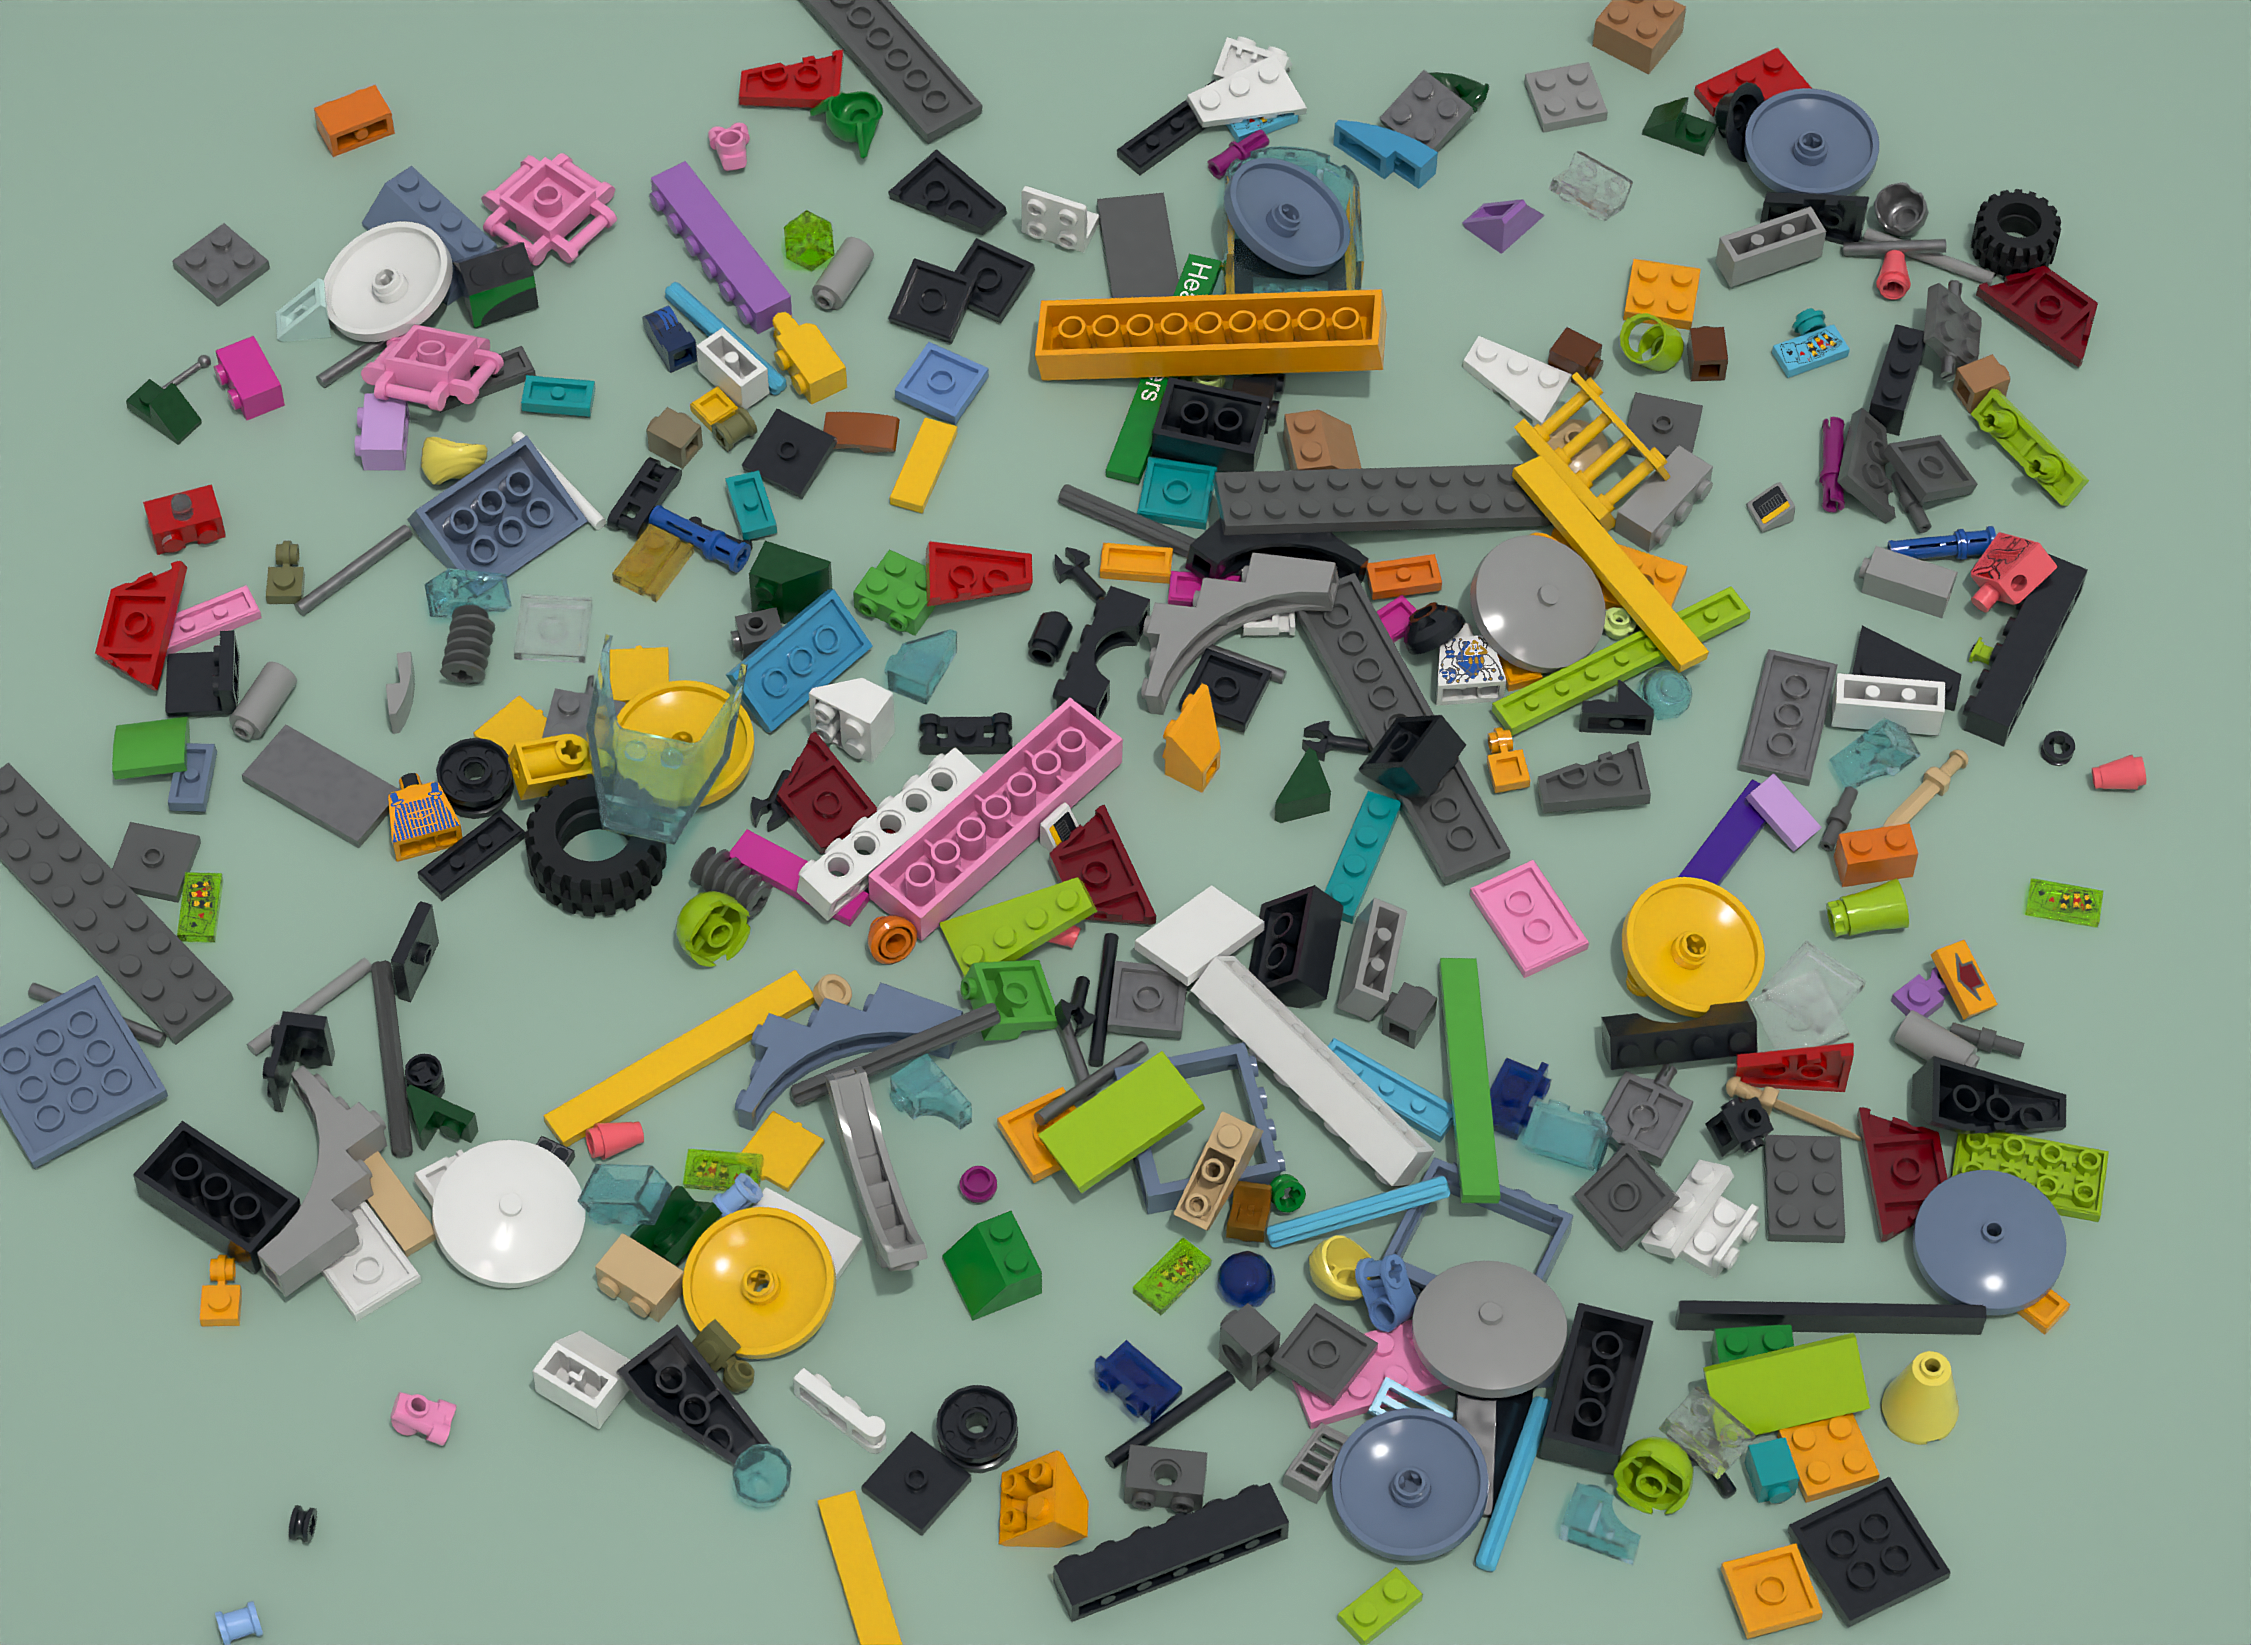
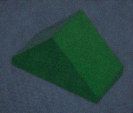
[1275,748,1331,823]

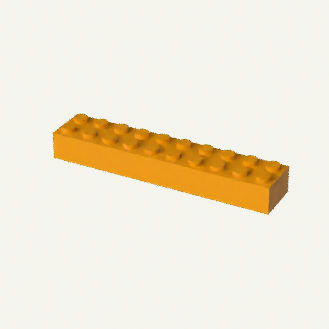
[1035,289,1387,381]

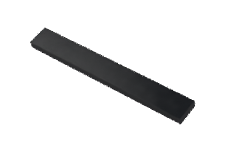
[1675,1300,1987,1335]

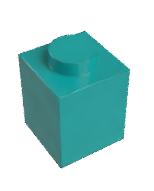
[1744,1437,1799,1503]

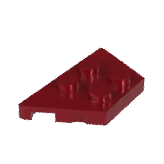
[1976,265,2098,368]
[776,731,896,853]
[1049,804,1156,925]
[1857,1107,1948,1242]

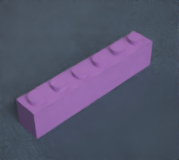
[649,161,792,335]

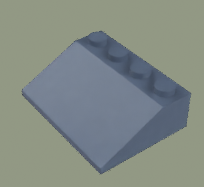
[407,435,588,598]

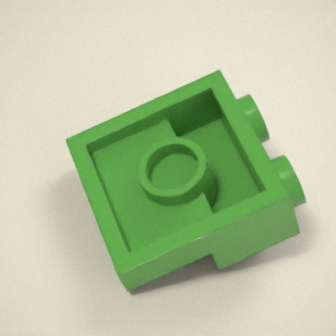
[853,549,936,636]
[960,960,1058,1041]

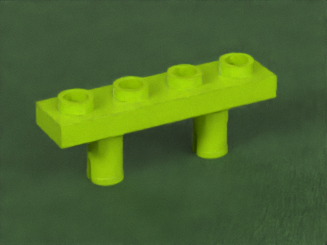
[1971,388,2090,506]

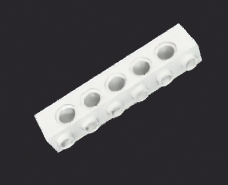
[797,747,983,921]

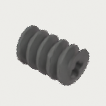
[440,605,495,684]
[690,847,773,919]

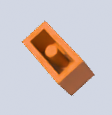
[314,85,395,157]
[1834,823,1919,887]

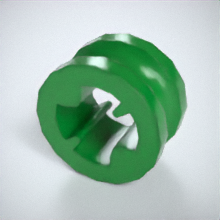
[1269,1174,1306,1213]

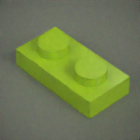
[1337,1567,1423,1645]

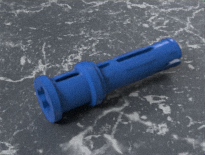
[649,505,751,573]
[1887,526,1996,560]

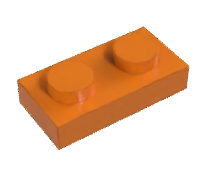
[1366,554,1442,600]

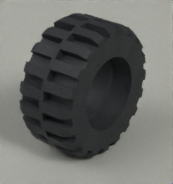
[525,774,667,917]

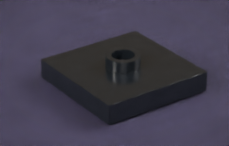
[954,238,1036,323]
[888,258,978,344]
[741,408,837,499]
[1179,648,1272,733]
[391,901,439,1003]
[862,1431,972,1536]

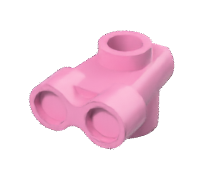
[708,123,750,171]
[390,1392,456,1446]

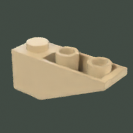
[1173,1111,1264,1231]

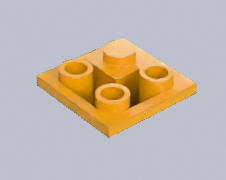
[1162,683,1221,793]
[999,1450,1089,1548]

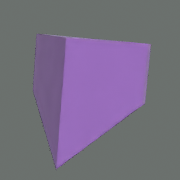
[1462,199,1545,254]

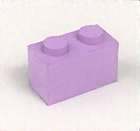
[355,394,410,470]

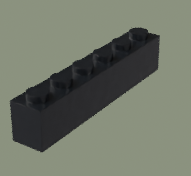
[1962,554,2088,747]
[1053,1483,1289,1622]

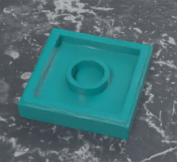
[1137,457,1217,530]

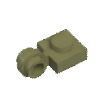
[266,540,305,604]
[692,1319,755,1392]

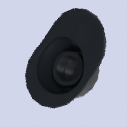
[1715,82,1764,162]

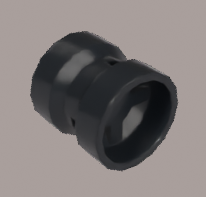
[405,1054,446,1098]

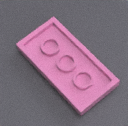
[1291,1319,1450,1429]

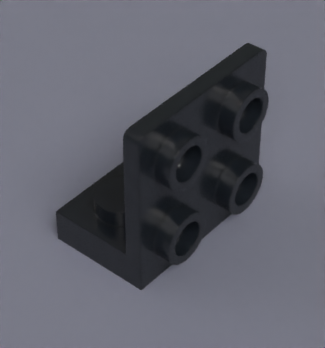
[165,630,240,717]
[263,1011,335,1112]

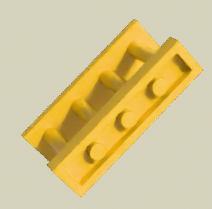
[1514,372,1671,532]

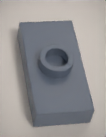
[167,743,217,812]

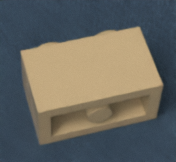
[595,1233,684,1323]

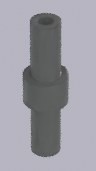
[1891,471,1932,533]
[1820,786,1858,851]
[1950,1022,2025,1057]

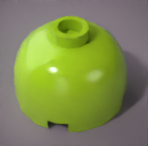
[676,891,751,967]
[1614,1436,1693,1515]

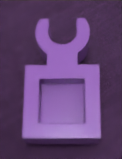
[1891,967,1950,1018]

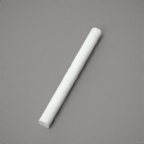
[511,432,606,530]

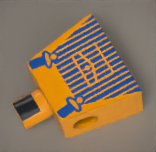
[388,773,463,862]

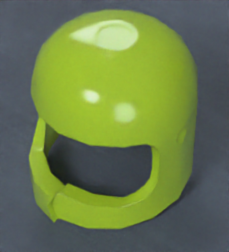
[1620,313,1684,372]

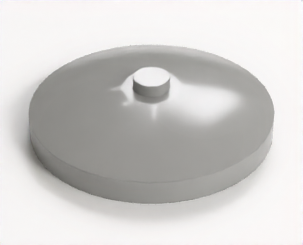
[1470,535,1606,673]
[1412,1261,1567,1398]

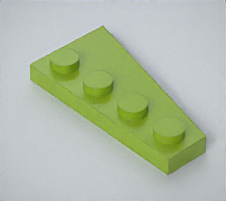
[939,877,1097,976]

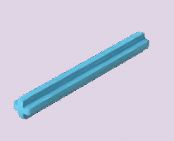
[665,282,787,395]
[1267,1176,1450,1248]
[1476,1396,1552,1572]

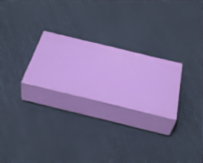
[1746,773,1822,852]

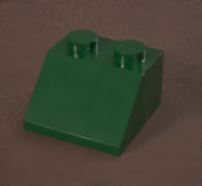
[749,541,833,624]

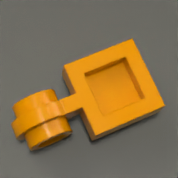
[1487,727,1531,793]
[199,1254,242,1327]

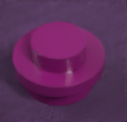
[960,1166,997,1203]

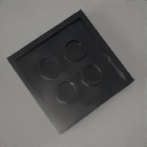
[1787,1477,1951,1627]

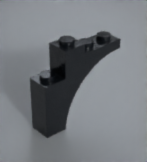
[1185,518,1369,583]

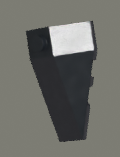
[1912,1056,2066,1134]
[616,1324,772,1471]
[1455,1388,1533,1518]

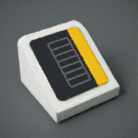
[1040,802,1079,852]

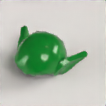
[810,91,883,158]

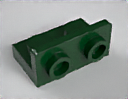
[630,1186,723,1265]

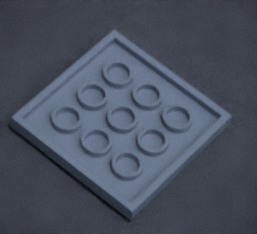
[0,975,168,1169]

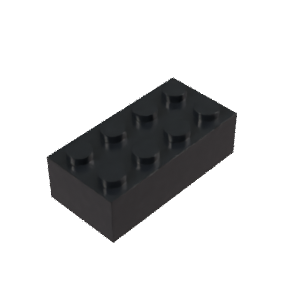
[133,1121,301,1274]
[1540,1302,1654,1475]

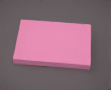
[1470,860,1589,978]

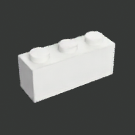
[1831,673,1945,736]

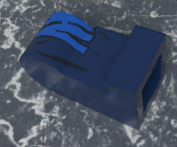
[642,306,698,373]

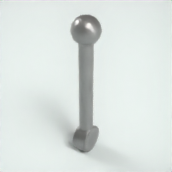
[162,355,211,389]

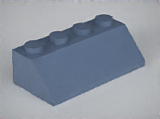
[362,165,497,306]

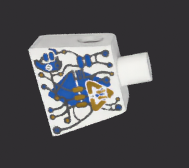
[1436,623,1506,706]

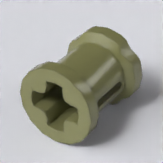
[711,407,758,451]

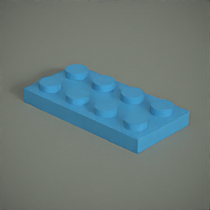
[726,589,873,732]

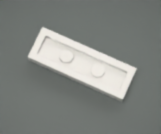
[1641,1160,1734,1259]

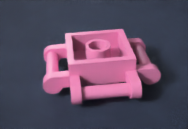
[481,153,617,266]
[361,324,504,411]

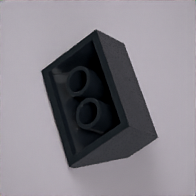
[1152,377,1270,472]
[1249,885,1344,1008]

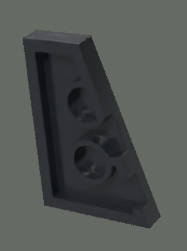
[888,149,1007,235]
[1760,192,1869,245]
[1852,626,1962,711]

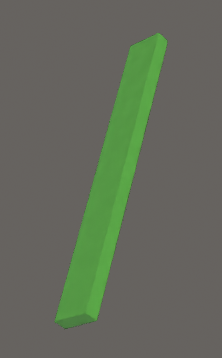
[1439,958,1500,1203]

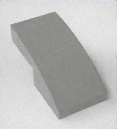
[386,651,415,734]

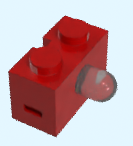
[143,484,226,555]

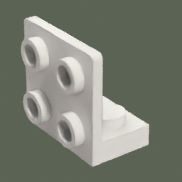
[1021,186,1099,253]

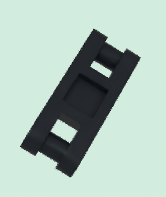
[607,457,682,540]
[919,712,1013,755]

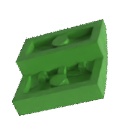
[112,717,190,780]

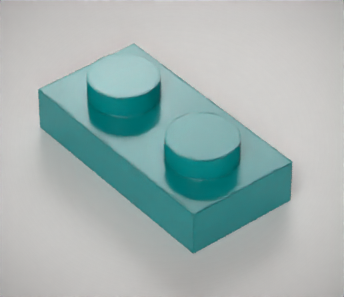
[521,375,596,417]
[725,470,777,540]

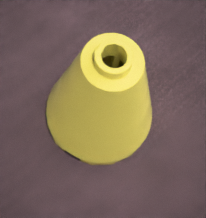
[1881,1351,1959,1445]

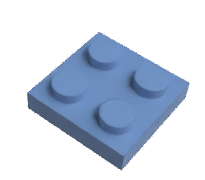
[895,342,989,425]

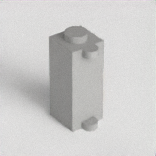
[1858,546,1958,618]

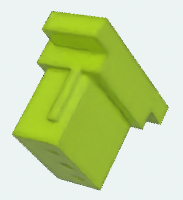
[1968,637,1994,665]

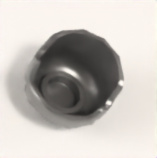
[1874,182,1929,237]

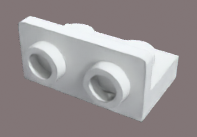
[1213,36,1292,79]
[1678,1196,1760,1279]

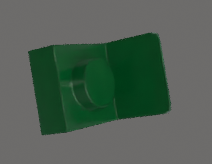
[1642,97,1717,156]
[126,379,202,445]
[406,1084,479,1151]

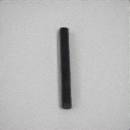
[1088,933,1119,1067]
[1105,1370,1236,1469]

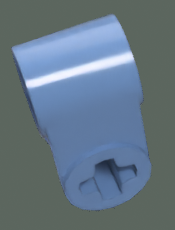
[1355,1254,1417,1332]

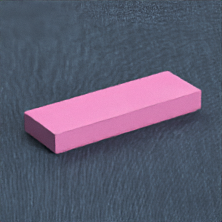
[166,585,262,656]

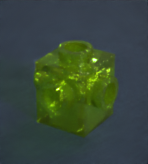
[784,210,835,272]

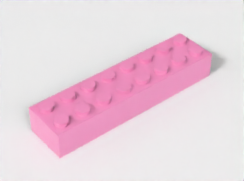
[868,698,1123,941]

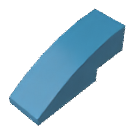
[1333,120,1438,189]

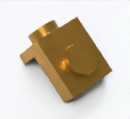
[1226,1181,1272,1243]

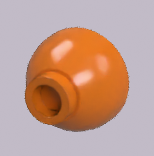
[868,915,917,964]

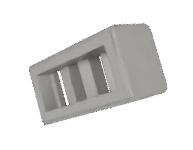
[1283,1422,1349,1504]

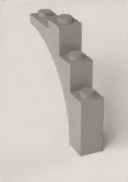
[1141,553,1339,715]
[257,1065,388,1297]
[824,1066,928,1271]

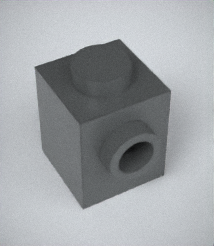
[730,607,782,660]
[1382,982,1437,1050]

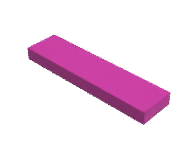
[729,829,870,927]

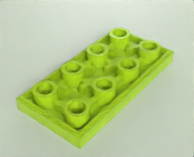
[1038,1051,1205,1193]
[1951,1132,2109,1222]
[1703,1333,1871,1443]

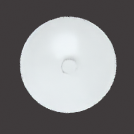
[324,221,453,342]
[432,1140,585,1288]

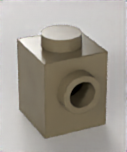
[646,407,703,469]

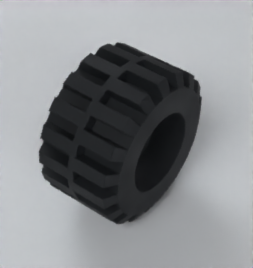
[1971,189,2061,279]

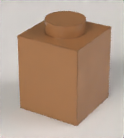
[1952,354,2010,414]

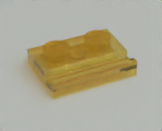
[612,524,694,602]

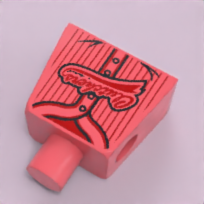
[1971,532,2058,613]

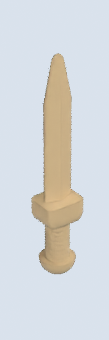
[1883,749,1969,827]
[1726,1076,1862,1141]

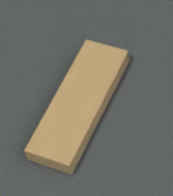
[363,1151,436,1257]

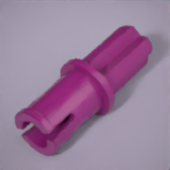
[1207,130,1269,179]

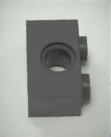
[1218,1303,1281,1391]
[1125,1444,1208,1513]

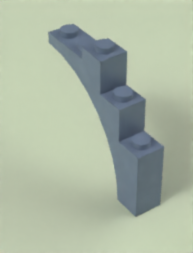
[735,982,963,1131]

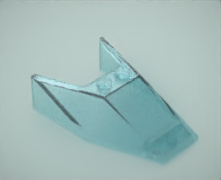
[585,634,748,845]

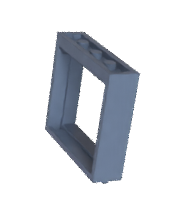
[1114,1042,1286,1215]
[1382,1157,1573,1299]

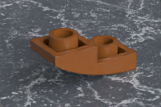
[823,412,900,453]

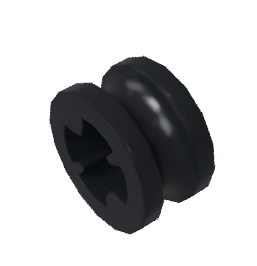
[2041,731,2075,766]
[288,1505,317,1543]

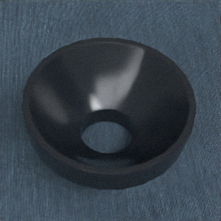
[1404,602,1465,655]

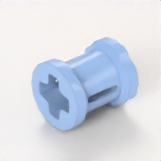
[712,1173,763,1217]
[215,1601,263,1645]

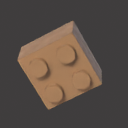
[1592,0,1686,75]

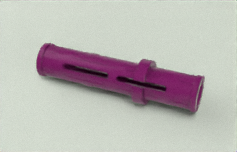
[1819,417,1845,512]

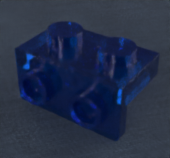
[1490,1057,1552,1140]
[1094,1340,1182,1424]

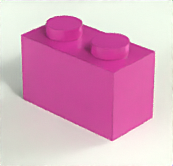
[214,335,285,420]

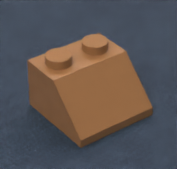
[1283,410,1361,470]

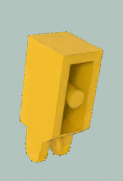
[772,311,847,405]

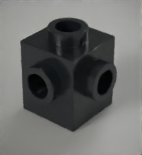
[1705,1096,1774,1157]

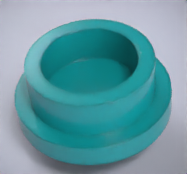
[1792,308,1826,336]

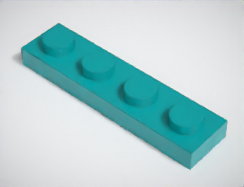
[1325,791,1401,924]

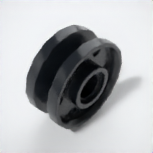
[436,737,514,819]
[936,1385,1018,1473]

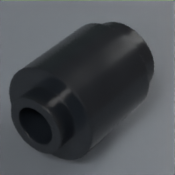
[1028,611,1073,665]

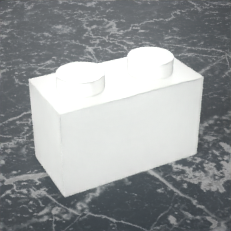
[696,327,769,410]

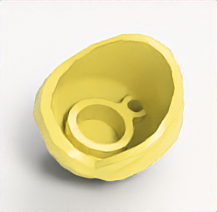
[421,437,488,485]
[1309,1236,1372,1301]

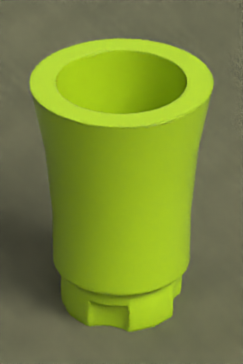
[1826,878,1909,937]

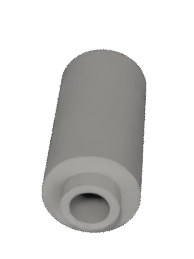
[812,237,874,309]
[229,662,297,740]
[1894,1010,1980,1068]

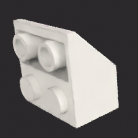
[809,678,895,763]
[532,1330,630,1429]

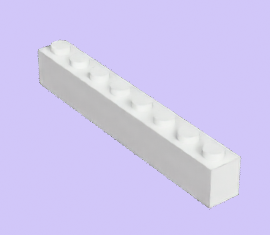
[1191,956,1435,1187]

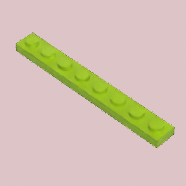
[1492,586,1751,736]

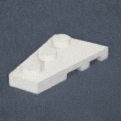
[1187,54,1307,128]
[1463,336,1572,426]

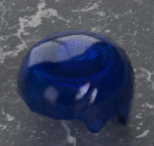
[1217,1251,1276,1308]

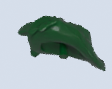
[1429,72,1489,114]

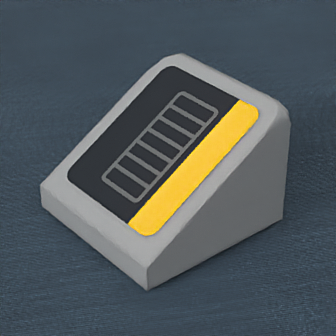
[1746,482,1795,532]

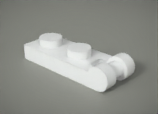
[793,1368,887,1454]

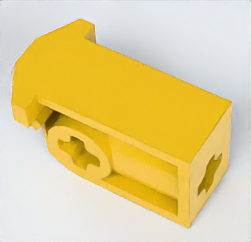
[508,734,612,800]

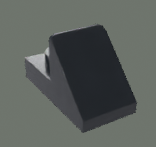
[1579,680,1654,735]

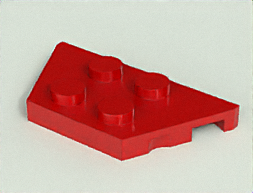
[95,561,187,690]

